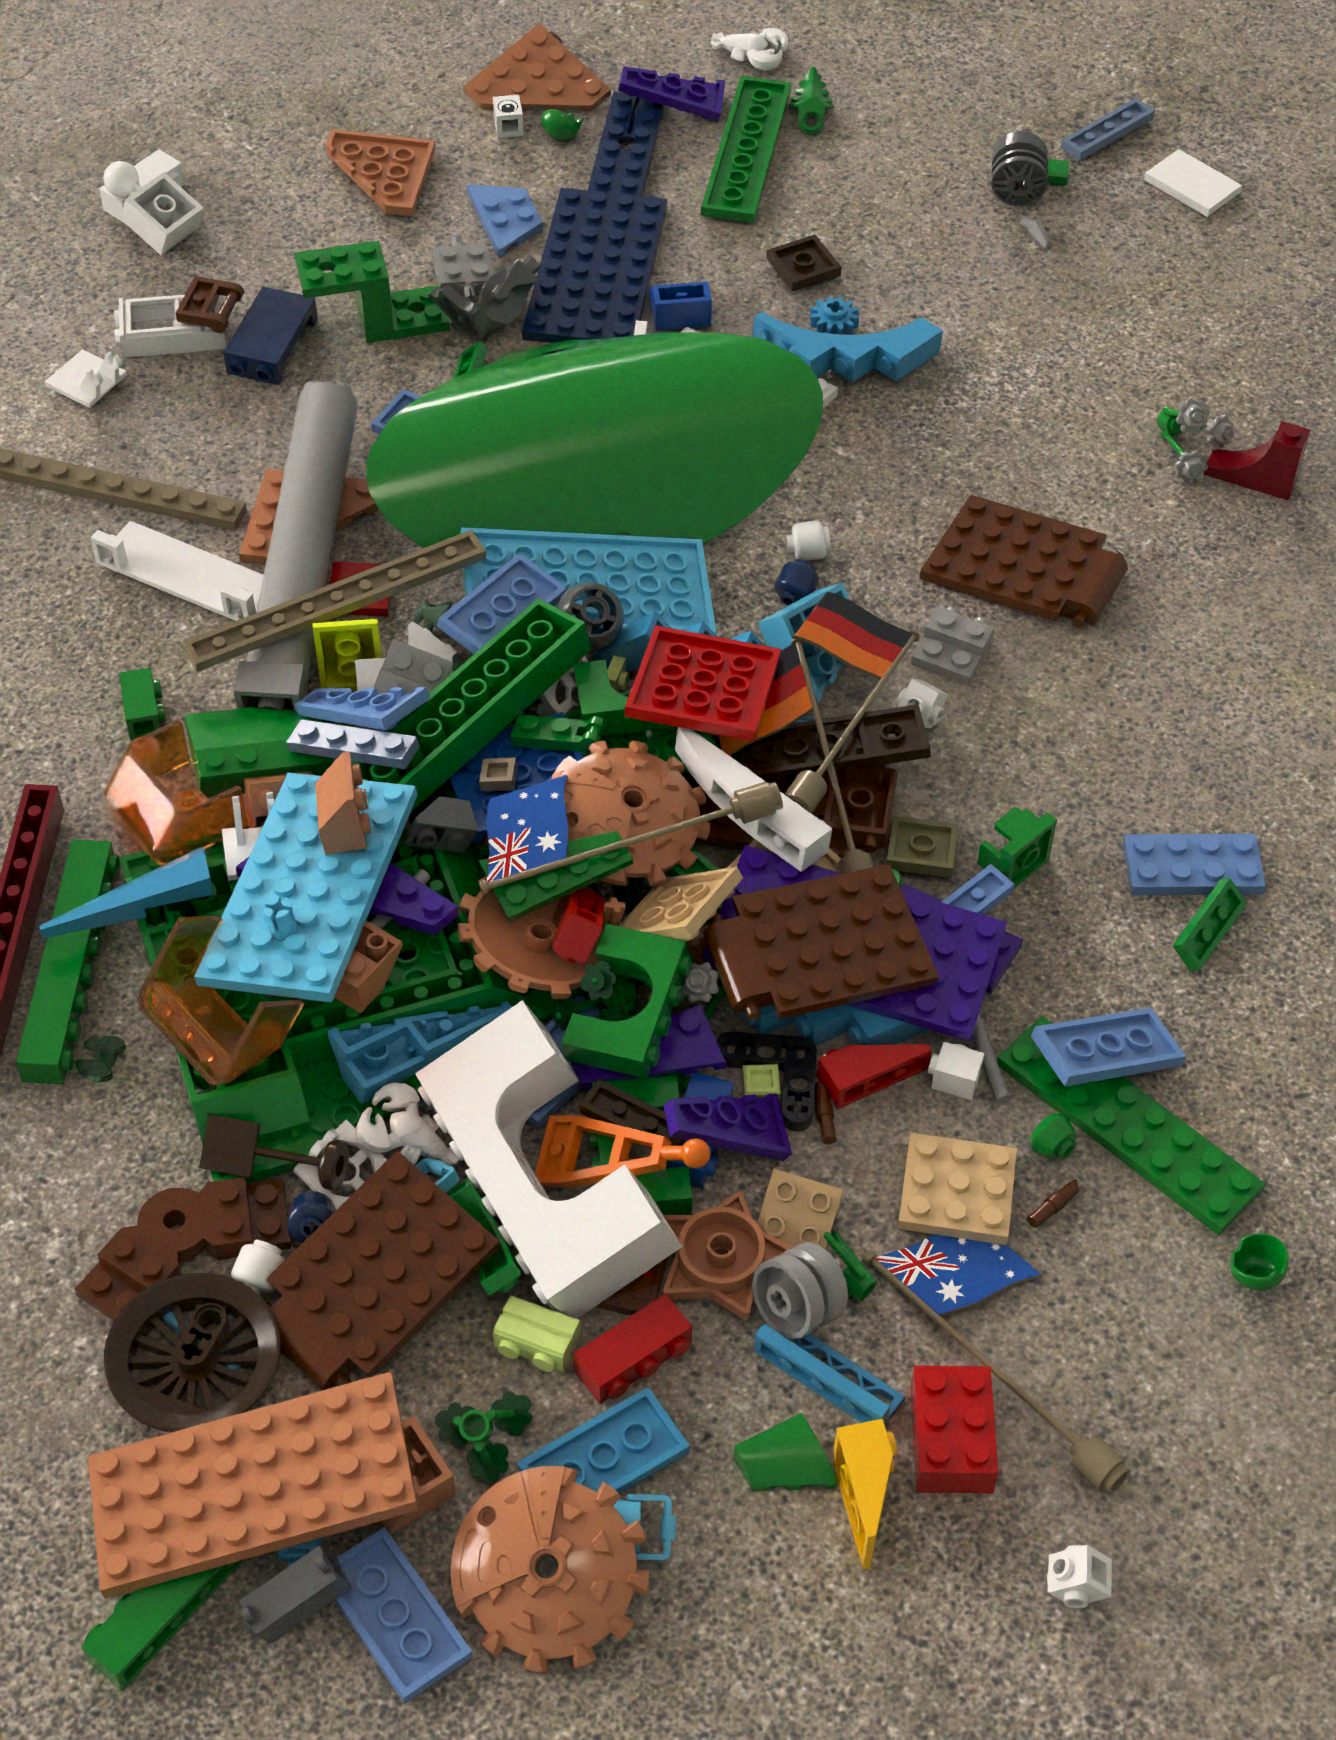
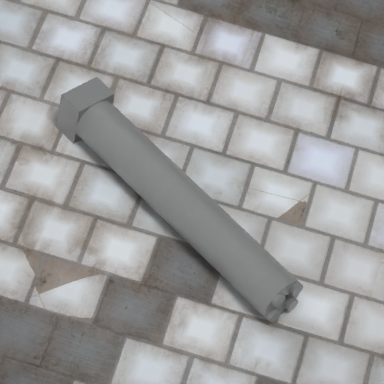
[233,381,358,711]

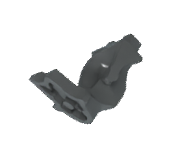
[427,255,542,341]

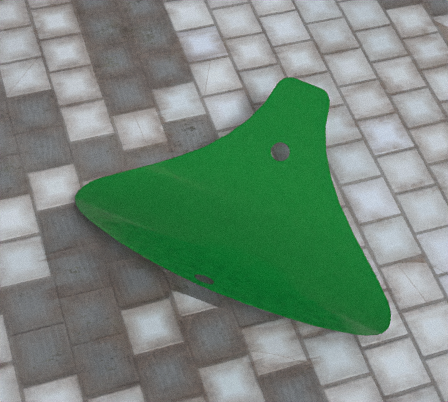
[366,332,823,548]

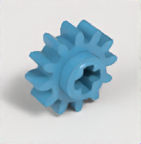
[810,296,859,335]

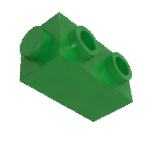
[119,668,166,741]

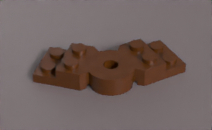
[75,1177,292,1321]

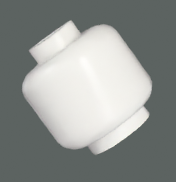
[786,520,831,561]
[231,1240,285,1295]

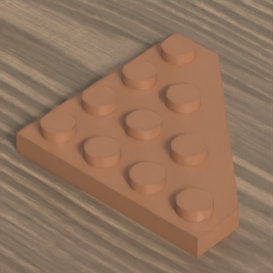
[463,23,611,111]
[325,129,436,217]
[239,469,378,565]

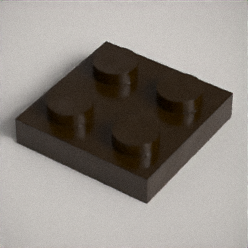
[766,235,842,291]

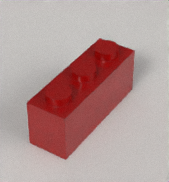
[573,1293,692,1404]

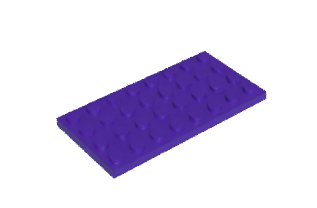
[703,845,1007,1042]

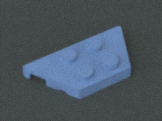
[466,184,543,258]

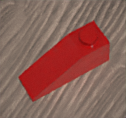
[553,888,604,964]
[817,1044,932,1109]

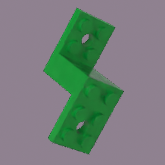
[294,241,450,343]

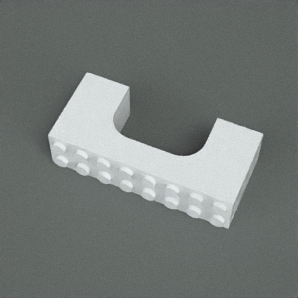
[415,1000,683,1319]

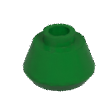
[1030,1113,1077,1160]

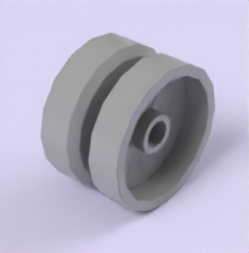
[752,1242,848,1339]

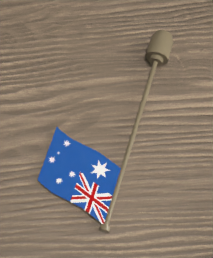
[479,775,783,895]
[862,1234,1130,1493]

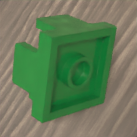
[977,807,1057,889]

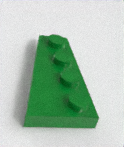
[479,831,633,923]

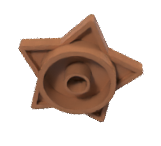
[663,1191,792,1321]

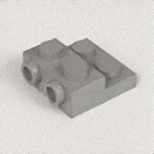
[911,606,995,685]
[373,639,454,693]

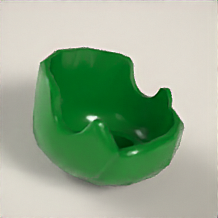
[541,109,584,141]
[1230,1233,1289,1291]

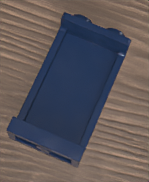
[223,286,318,385]

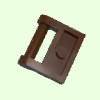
[176,276,244,333]

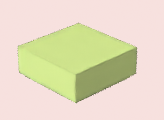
[743,1064,781,1100]

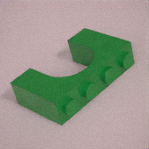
[573,660,674,737]
[561,924,693,1079]
[587,1075,692,1215]

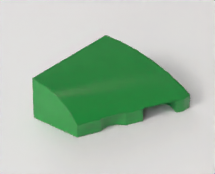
[734,1412,838,1491]

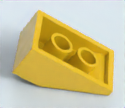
[832,1418,897,1570]

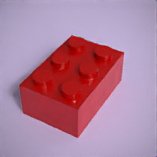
[910,1365,999,1493]

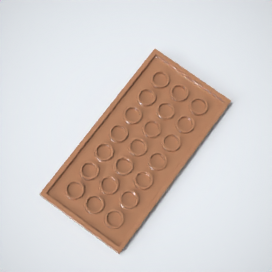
[88,1372,419,1599]

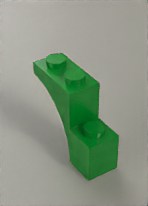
[446,1178,521,1296]

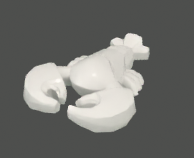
[711,28,789,71]
[356,1082,459,1168]

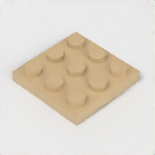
[619,867,743,941]
[897,1132,1017,1245]

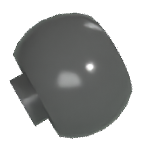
[557,582,624,651]

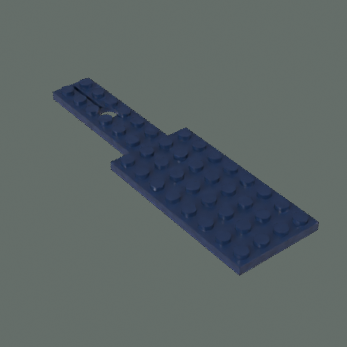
[522,92,667,343]

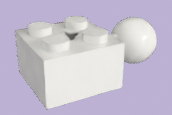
[103,161,204,255]

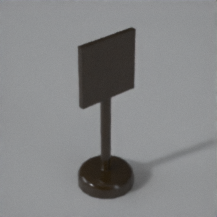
[199,1114,349,1191]

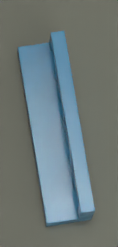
[754,1324,905,1426]

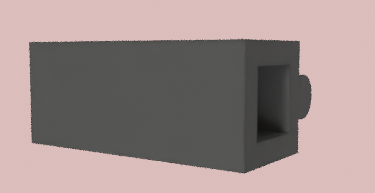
[239,1545,352,1643]

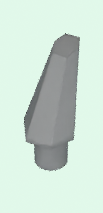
[1020,215,1050,251]

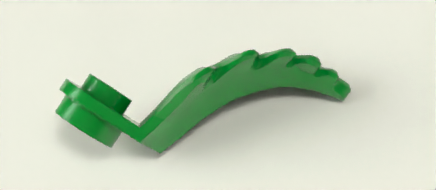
[789,66,835,135]

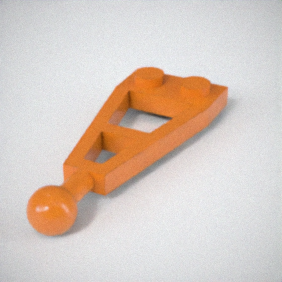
[535,1115,711,1188]

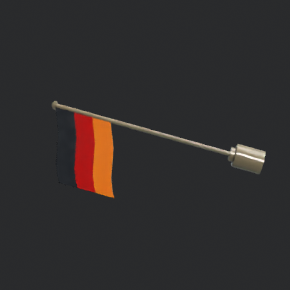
[784,592,920,814]
[718,638,874,873]

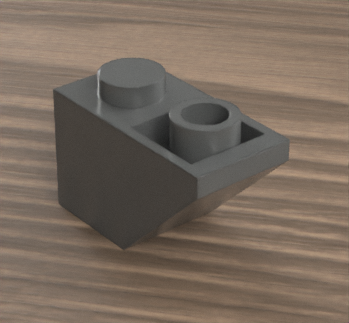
[403,796,478,853]

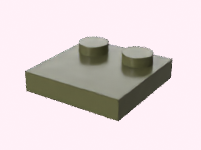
[886,816,958,878]

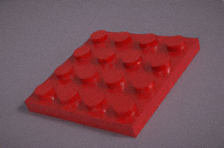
[624,625,781,741]

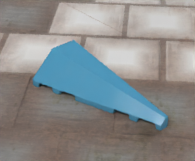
[40,847,214,938]
[328,1001,512,1105]

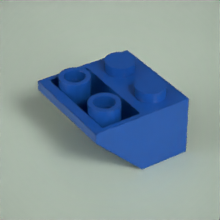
[648,282,712,331]

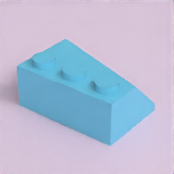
[757,582,850,703]

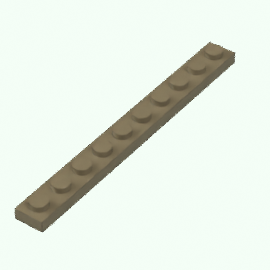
[0,448,247,531]
[183,530,486,672]

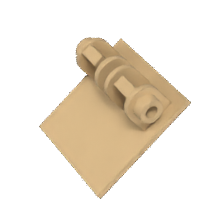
[757,1169,843,1250]

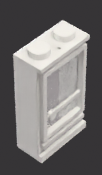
[114,295,226,358]

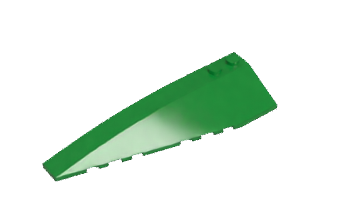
[184,707,506,799]

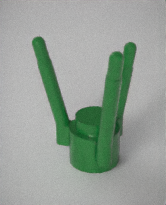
[824,1231,878,1303]

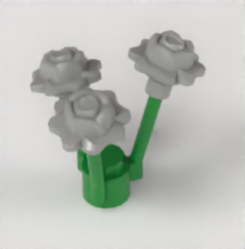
[1157,398,1235,482]

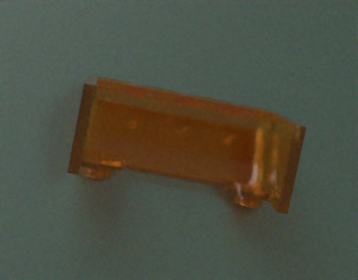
[104,720,249,865]
[138,916,304,1085]

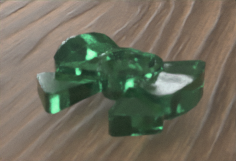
[74,1035,127,1082]

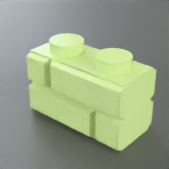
[493,1295,581,1372]

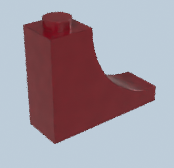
[1203,421,1310,501]

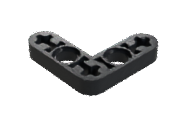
[716,1032,817,1132]

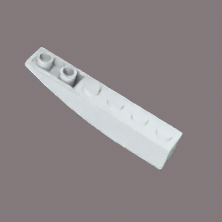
[675,727,832,872]

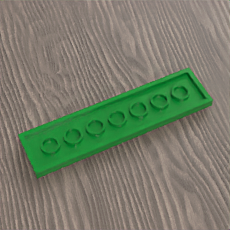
[701,76,792,223]
[997,1016,1266,1236]

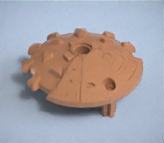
[551,741,710,886]
[457,876,626,999]
[451,1466,650,1673]

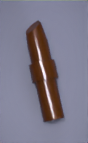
[815,1082,837,1144]
[1027,1179,1079,1228]

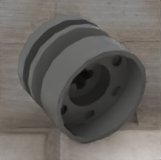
[991,131,1048,206]

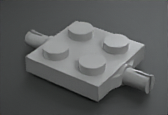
[432,234,494,303]

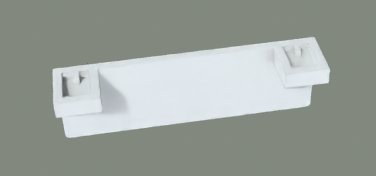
[91,521,263,621]

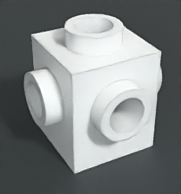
[896,679,949,728]
[1047,1545,1112,1608]

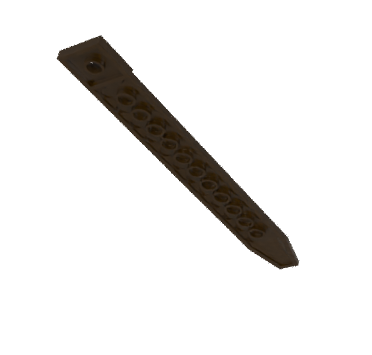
[409,704,931,822]

